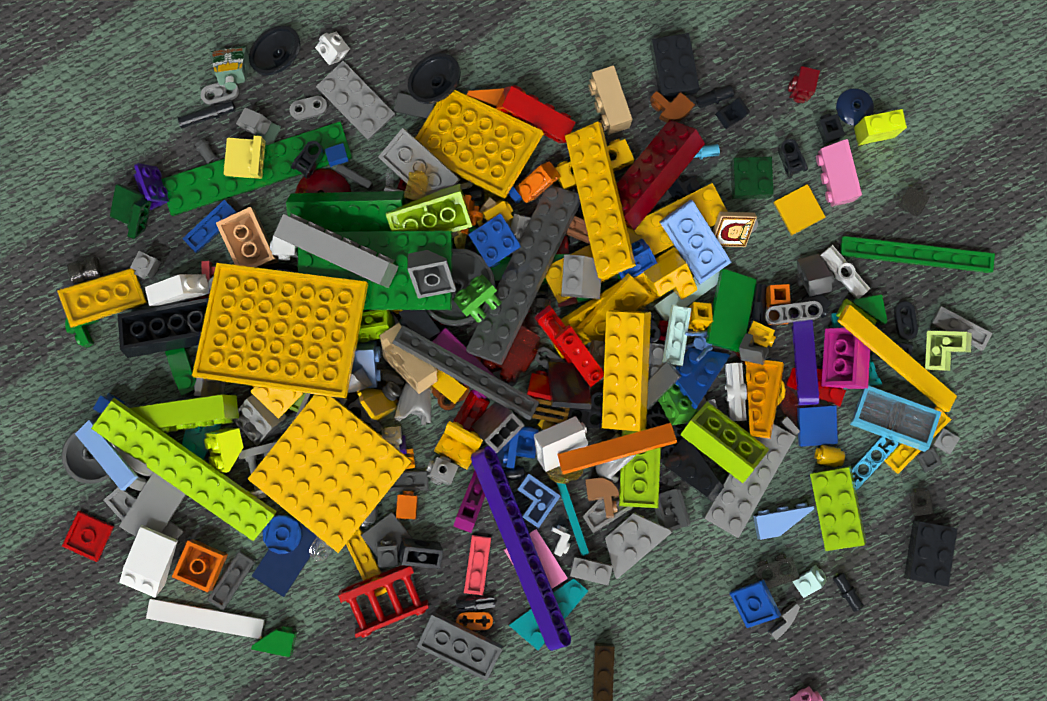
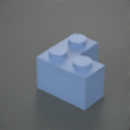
[352,341,381,388]
[517,473,560,528]

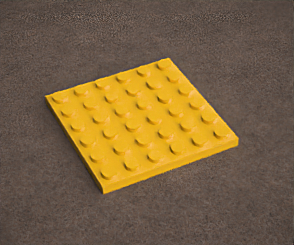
[248,394,412,553]

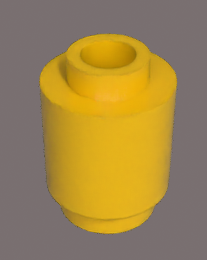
[814,445,845,467]

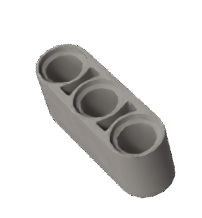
[765,301,823,325]

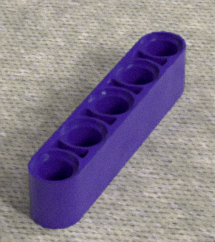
[791,313,819,405]

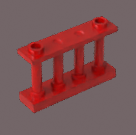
[534,305,604,387]
[338,565,429,638]

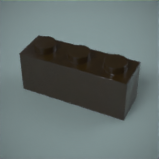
[592,643,615,701]

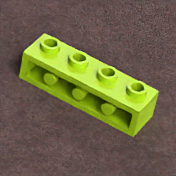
[357,310,395,342]

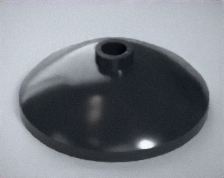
[249,26,301,76]
[408,53,461,104]

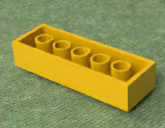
[602,310,651,432]

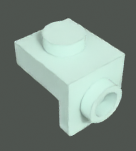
[792,565,827,598]

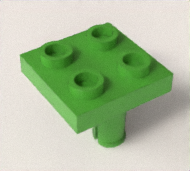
[453,274,501,323]

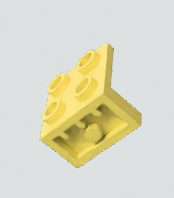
[224,136,266,179]

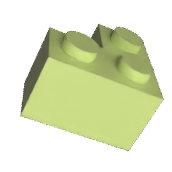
[925,331,972,371]

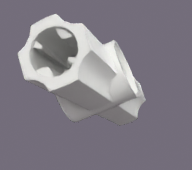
[820,245,870,299]
[725,363,747,421]

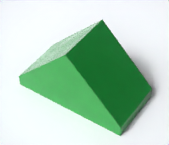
[851,294,887,325]

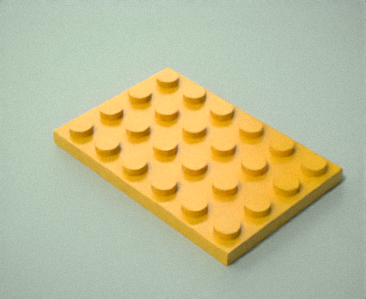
[416,90,544,199]

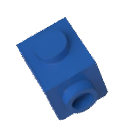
[516,426,539,459]

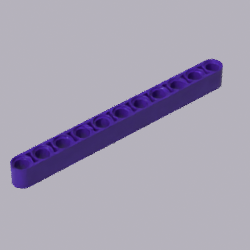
[471,446,571,651]

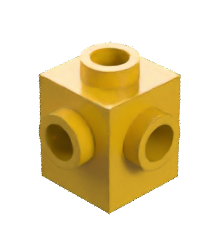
[688,302,713,332]

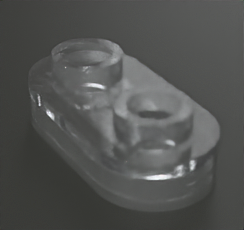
[309,536,333,562]

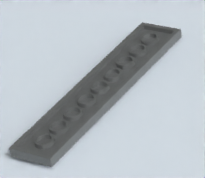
[466,185,581,365]

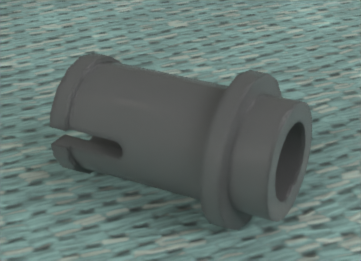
[195,139,218,164]

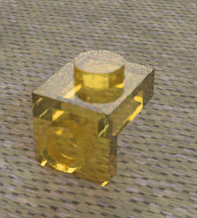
[404,170,429,200]

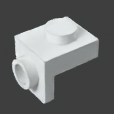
[551,525,571,557]

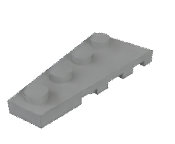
[583,479,634,533]
[104,487,185,539]

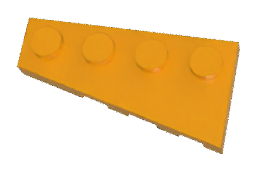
[745,360,784,439]

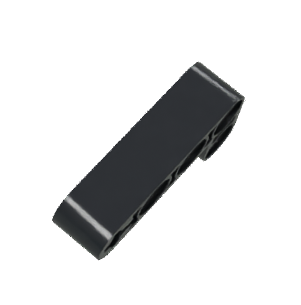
[534,392,603,428]

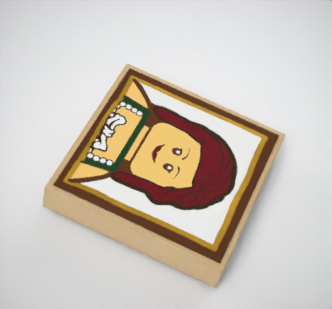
[712,212,757,247]

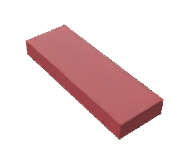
[464,535,491,596]

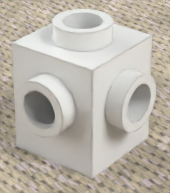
[315,31,350,65]

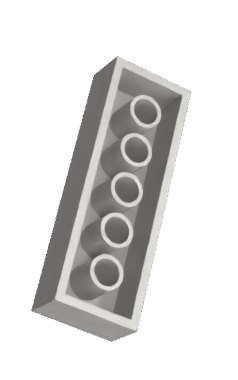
[273,213,398,288]
[702,424,796,538]

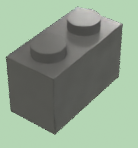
[797,254,834,296]

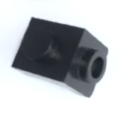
[715,97,750,129]

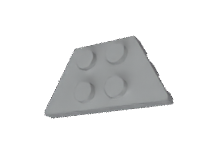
[605,513,673,579]

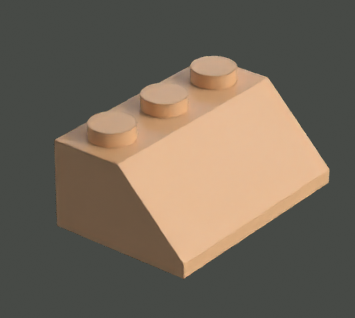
[216,207,279,268]

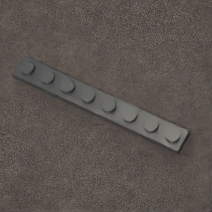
[392,325,539,420]

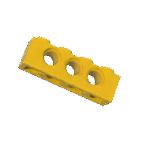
[555,139,634,190]

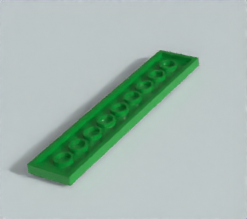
[161,122,352,216]

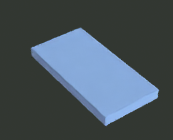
[659,200,731,284]

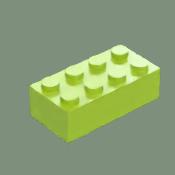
[810,466,867,551]

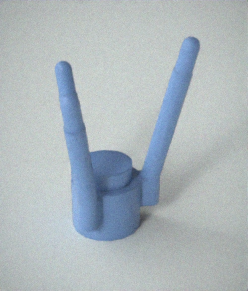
[685,330,713,361]

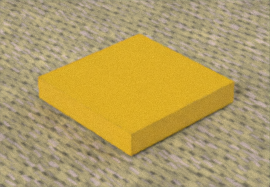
[773,184,825,236]

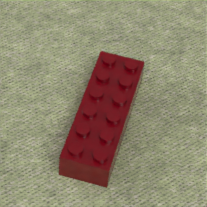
[616,119,705,231]

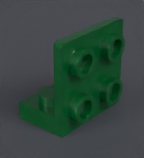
[110,184,151,239]

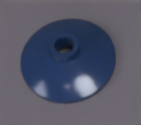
[836,89,874,126]

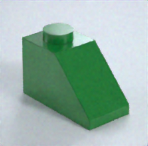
[251,626,297,657]

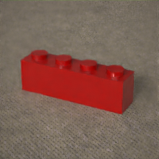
[496,85,576,144]

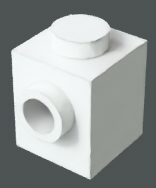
[270,236,298,260]

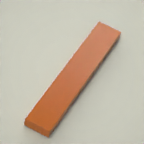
[557,423,677,474]

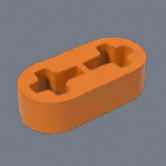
[456,611,493,630]

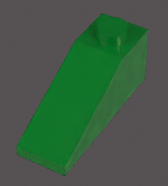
[165,348,196,396]

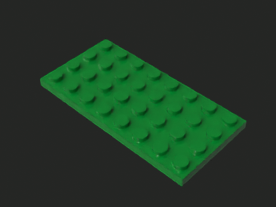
[298,231,453,310]

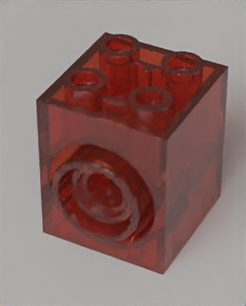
[482,326,540,383]

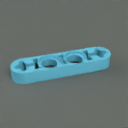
[852,436,898,490]

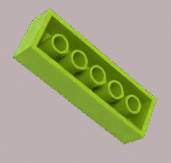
[130,395,239,432]

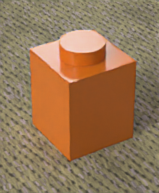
[396,491,418,519]

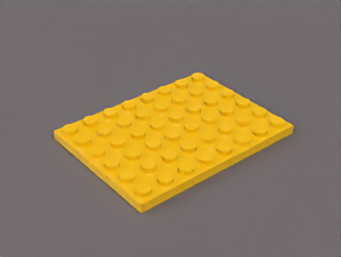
[192,263,368,398]

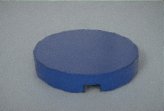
[263,515,302,554]

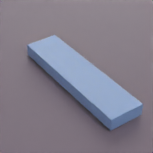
[75,420,138,491]

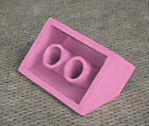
[816,139,862,207]

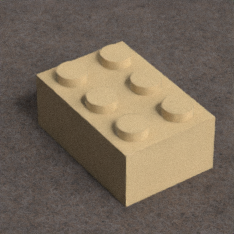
[588,66,632,135]

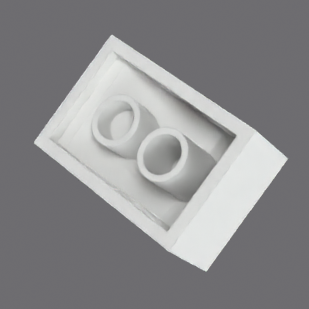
[119,525,178,597]

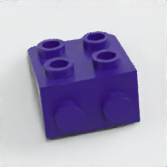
[134,163,169,210]

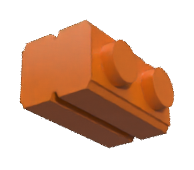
[515,162,561,203]

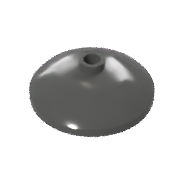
[61,428,118,484]

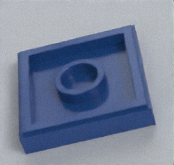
[797,405,838,447]
[730,580,781,628]

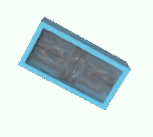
[850,386,942,452]

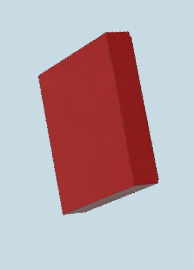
[62,511,114,562]

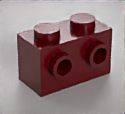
[787,66,820,103]

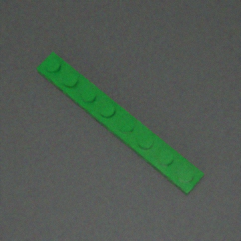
[840,236,995,273]

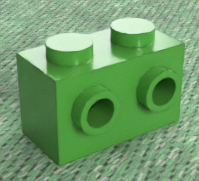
[658,384,698,425]

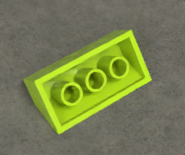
[680,401,770,483]

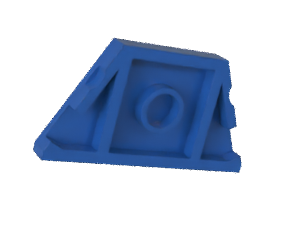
[675,348,730,409]

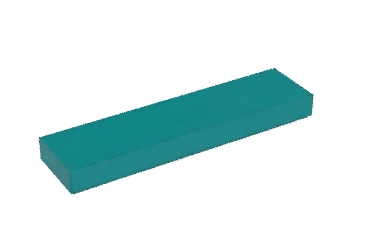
[556,479,589,555]

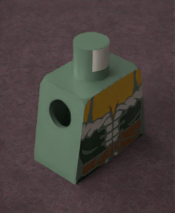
[210,46,250,90]

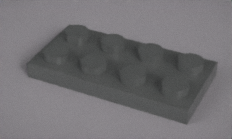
[417,612,503,681]

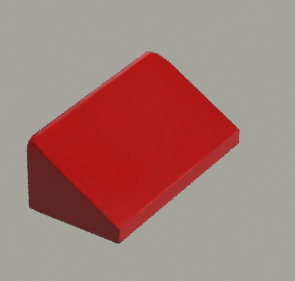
[452,391,490,432]

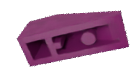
[454,471,485,533]

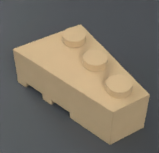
[380,323,437,394]

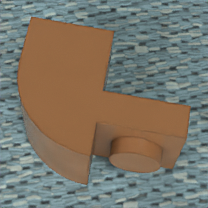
[586,478,619,518]

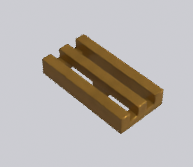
[532,398,569,423]

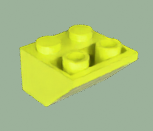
[204,428,243,473]

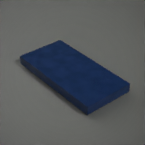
[252,515,321,597]

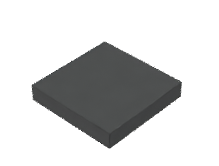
[361,511,413,557]

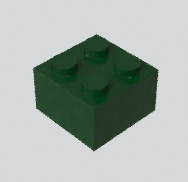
[731,157,774,199]

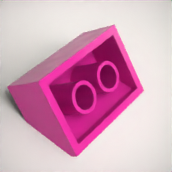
[821,328,870,389]

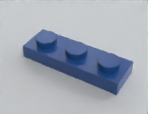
[182,200,237,253]

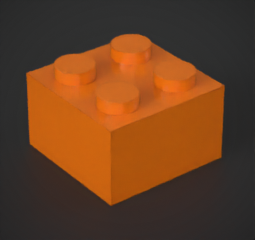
[172,539,228,592]

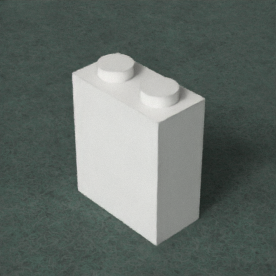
[145,274,210,306]
[534,416,588,472]

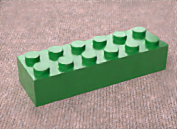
[286,191,406,232]

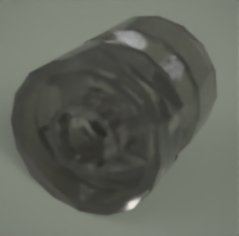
[67,255,104,285]
[525,298,551,327]

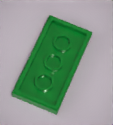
[706,269,757,353]

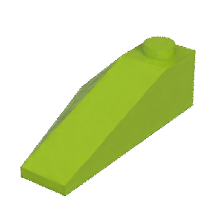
[386,184,472,232]

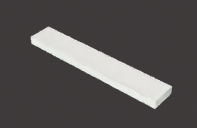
[146,599,265,639]

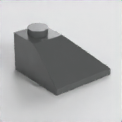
[407,250,456,299]

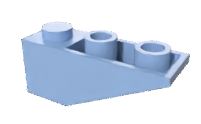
[753,503,814,540]

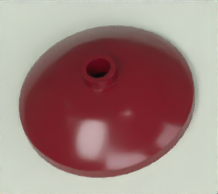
[295,169,351,193]

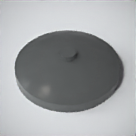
[426,249,496,326]

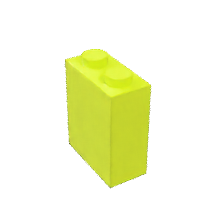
[854,109,907,145]

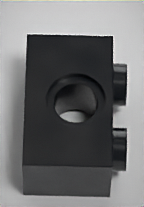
[398,538,444,569]

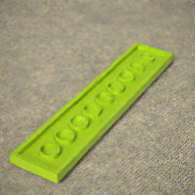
[91,398,277,541]

